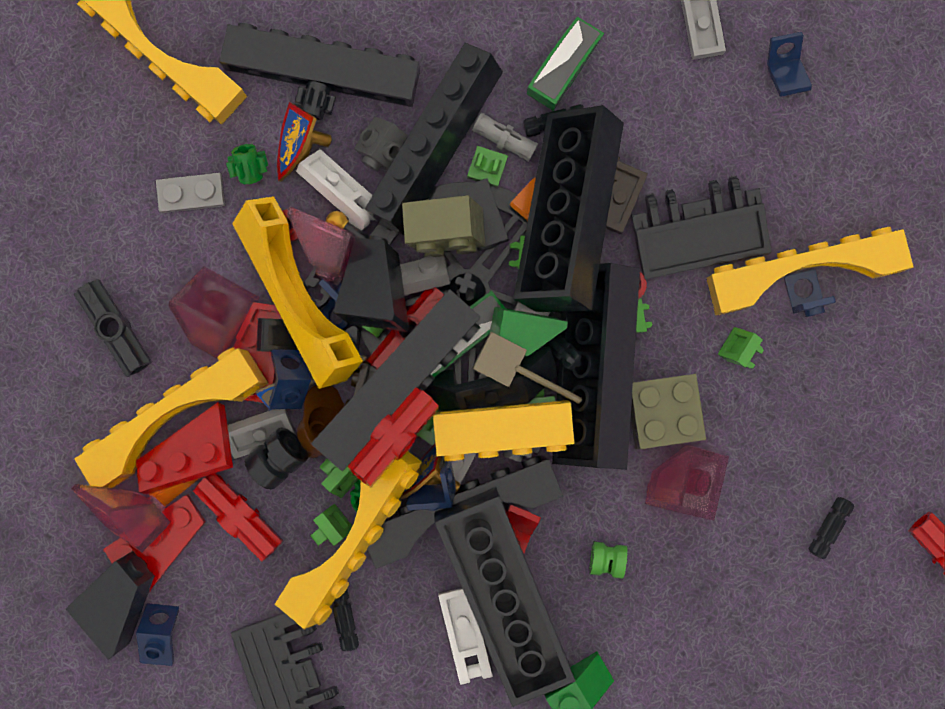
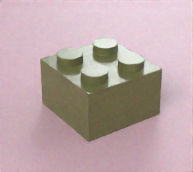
[402,195,486,257]
[631,374,706,449]

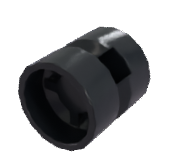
[245,427,308,490]

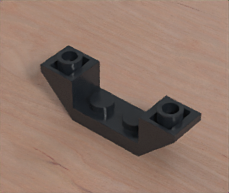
[425,346,557,411]

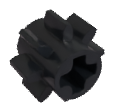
[295,81,336,121]

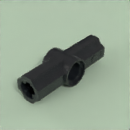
[74,279,152,377]

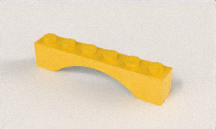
[77,0,247,125]
[232,196,363,389]
[706,227,913,316]
[74,348,268,492]
[275,451,422,629]

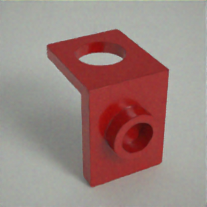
[506,505,541,553]

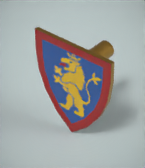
[277,102,332,182]
[399,444,460,500]

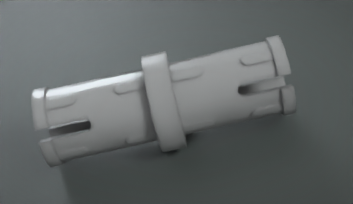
[472,113,538,162]

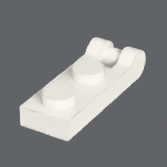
[296,149,375,230]
[438,588,493,685]

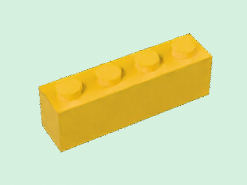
[433,400,574,461]

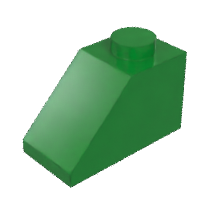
[489,307,568,356]
[544,651,614,709]

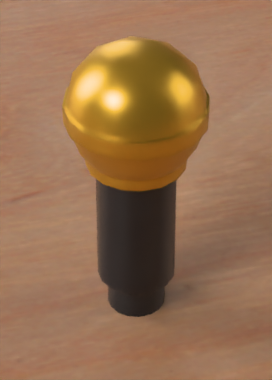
[325,211,369,241]

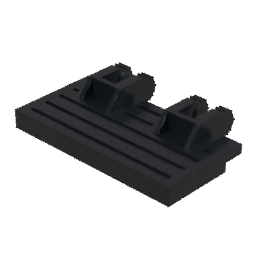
[631,176,772,280]
[231,613,345,709]

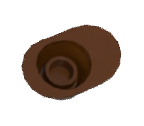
[297,385,345,458]

